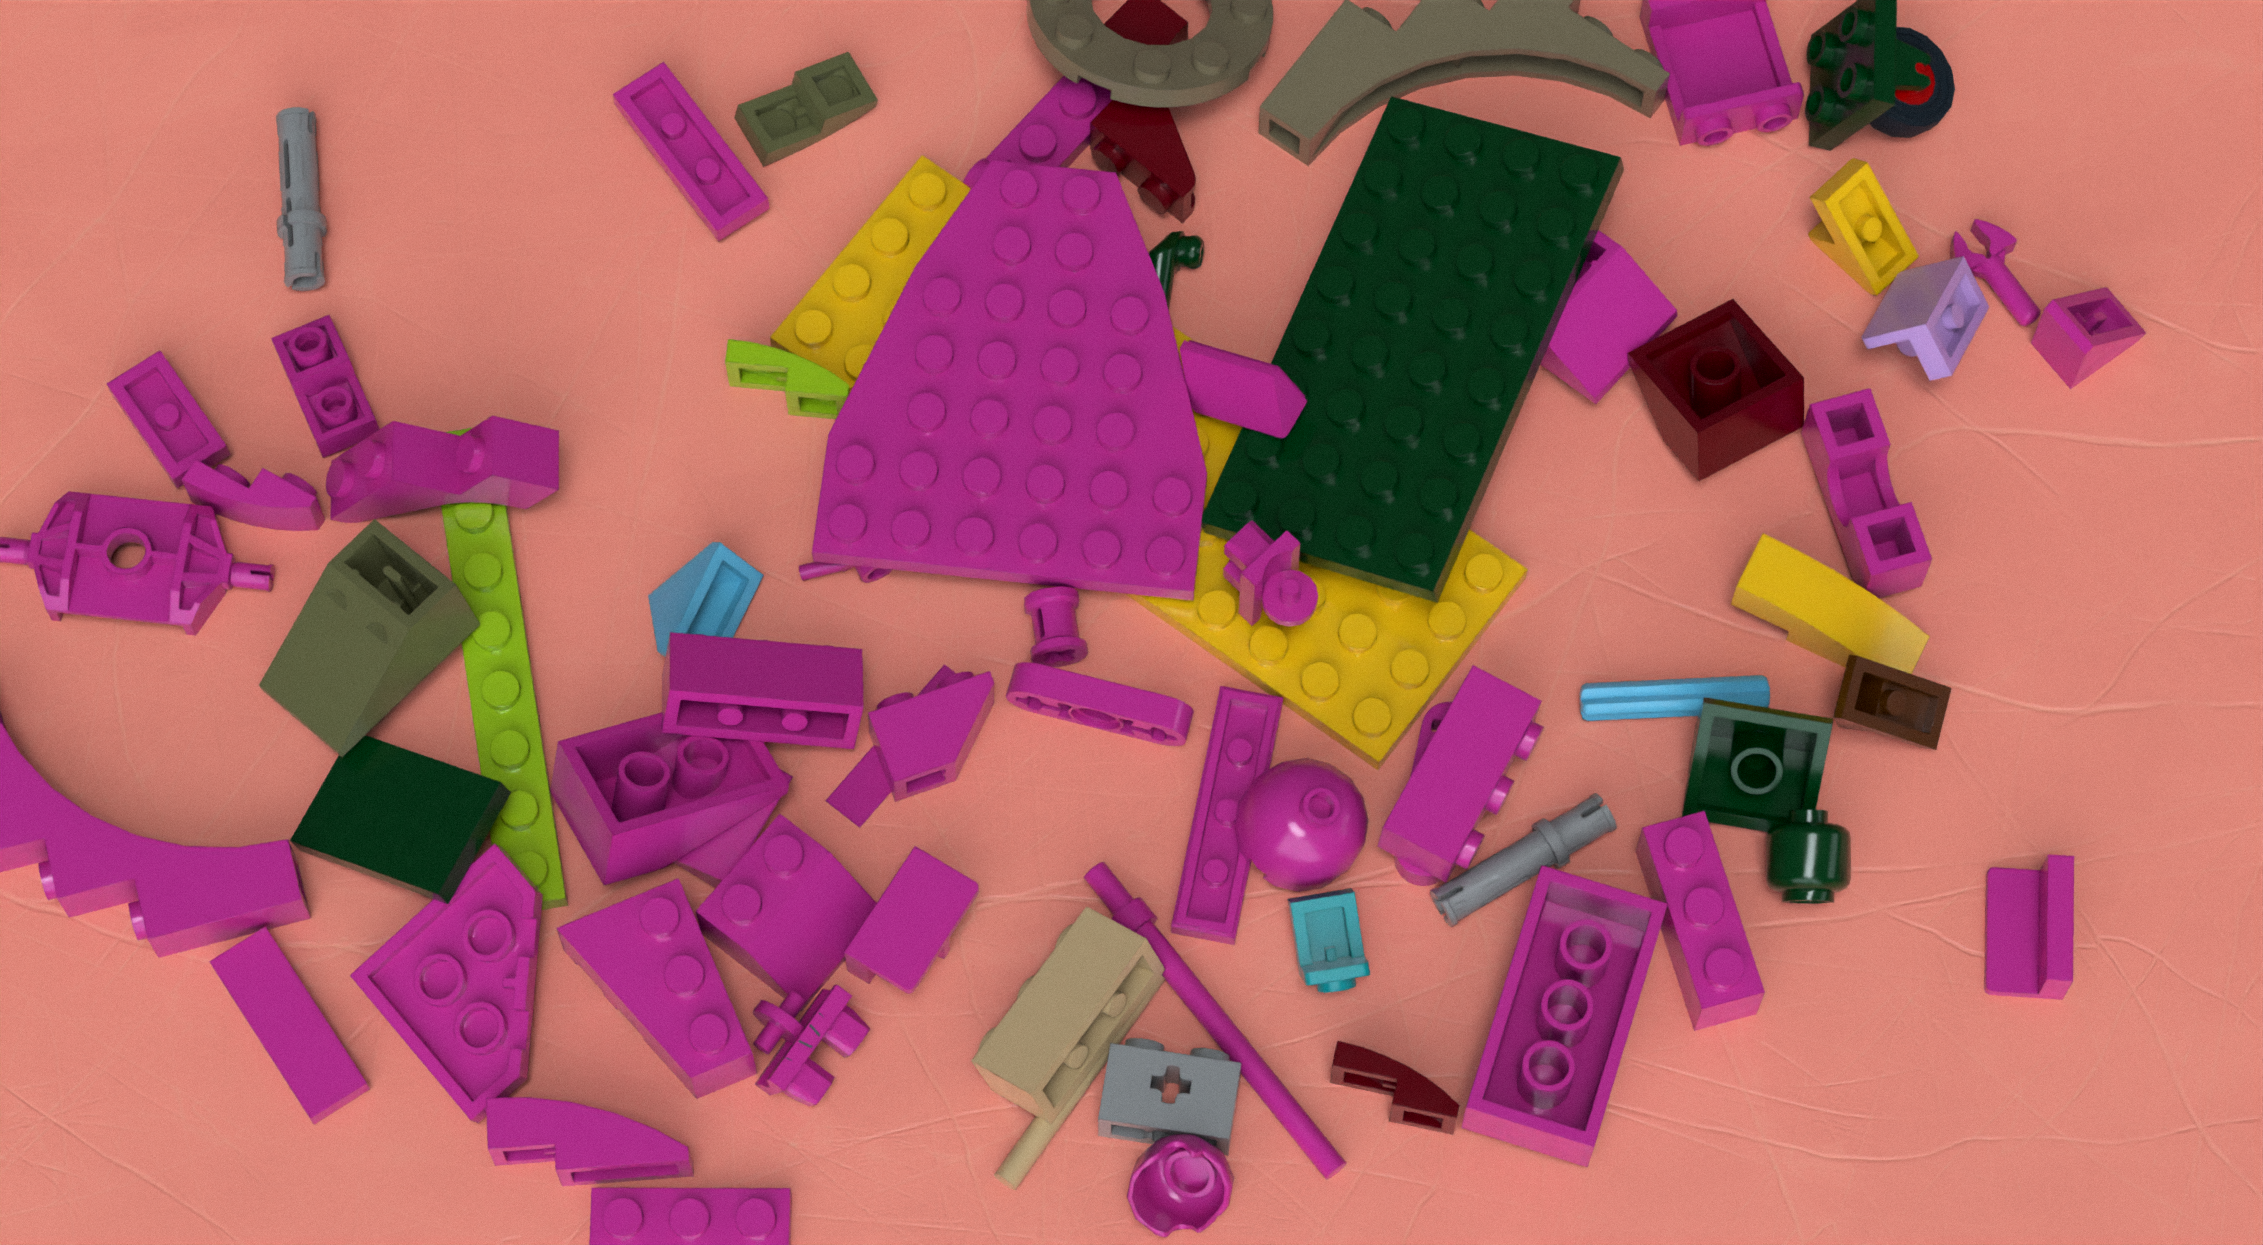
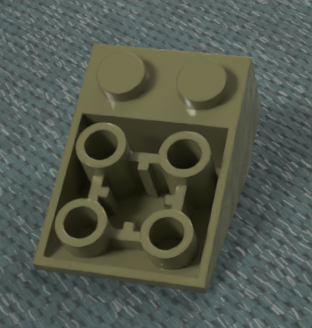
[259,519,480,757]

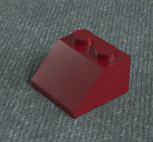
[1627,299,1804,481]

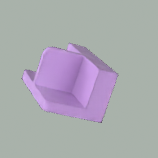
[1861,256,1989,381]

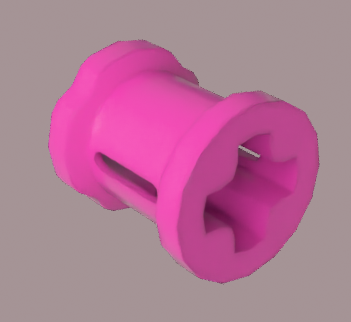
[1024,586,1088,667]

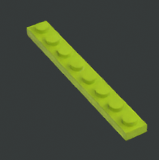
[441,428,568,910]

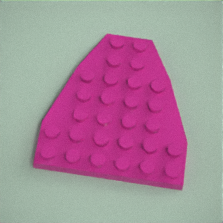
[812,160,1207,600]

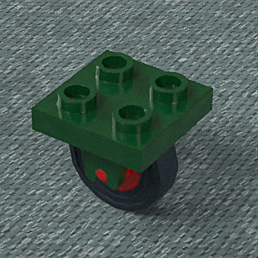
[1805,0,1955,151]

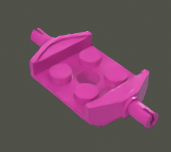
[0,491,275,636]

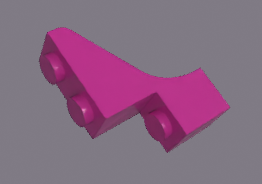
[326,415,559,523]

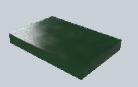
[290,735,511,904]

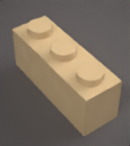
[971,906,1166,1124]

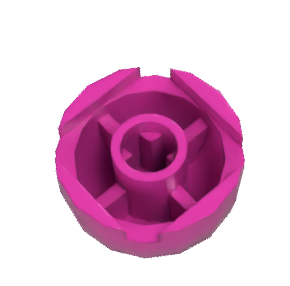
[1234,758,1369,892]

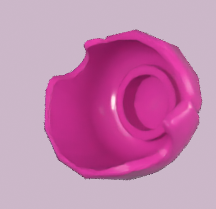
[1127,1134,1234,1237]

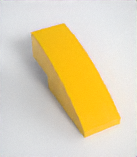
[1731,533,1930,674]

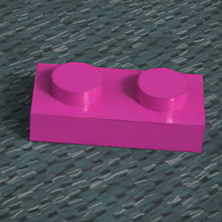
[107,351,230,488]

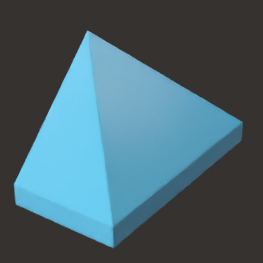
[648,542,764,657]

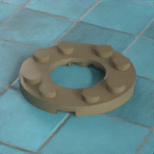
[1026,0,1273,107]

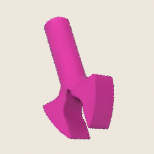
[1950,219,2041,326]

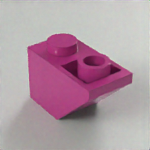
[868,671,994,802]

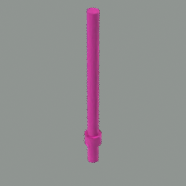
[1084,862,1347,1180]

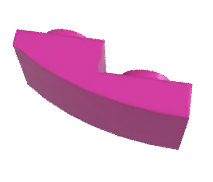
[271,315,379,458]
[182,459,325,531]

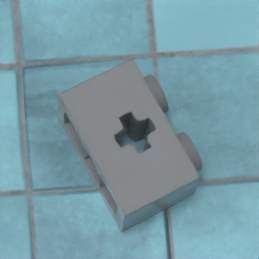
[1098,1038,1241,1156]

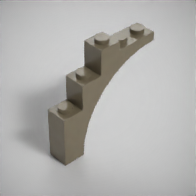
[1258,0,1670,166]

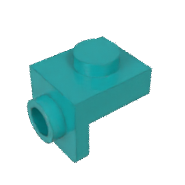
[1288,888,1370,993]

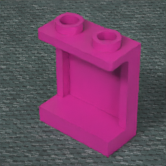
[1640,0,1804,146]

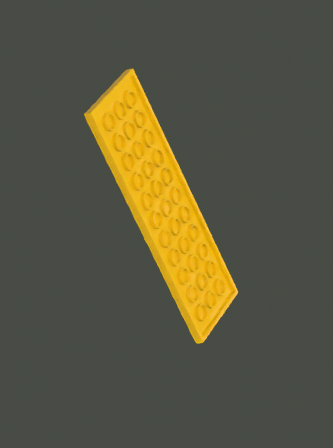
[770,155,1528,770]

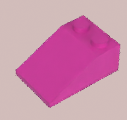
[550,712,789,885]

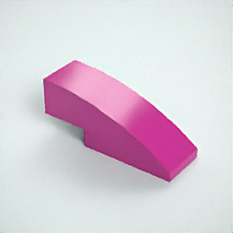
[486,1097,694,1186]

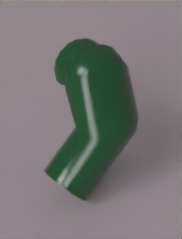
[1149,231,1205,310]

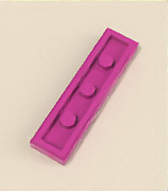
[1171,686,1283,945]

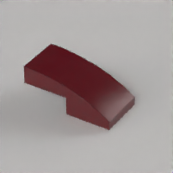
[1330,1041,1460,1135]

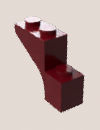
[1090,0,1196,224]

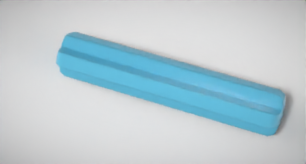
[1579,675,1770,721]

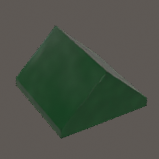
[1682,697,1833,832]

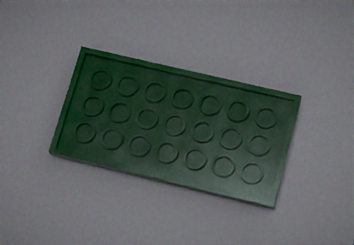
[1201,96,1624,603]

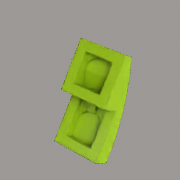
[725,339,850,419]

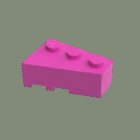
[556,878,757,1099]

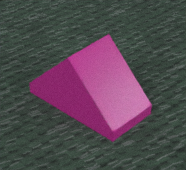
[2031,287,2146,389]

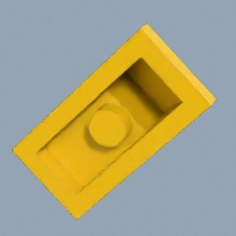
[1808,158,1919,296]

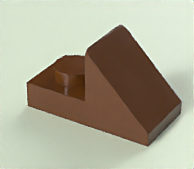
[1833,655,1952,750]

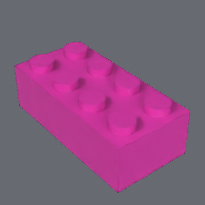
[1461,865,1668,1167]

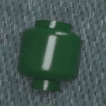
[1766,810,1851,904]

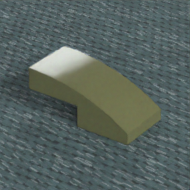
[734,52,878,167]

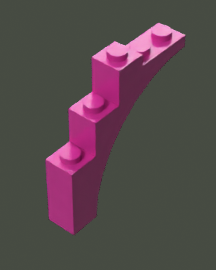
[0,711,311,958]

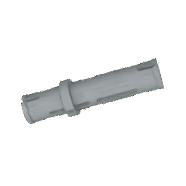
[276,107,327,291]
[1430,793,1617,927]

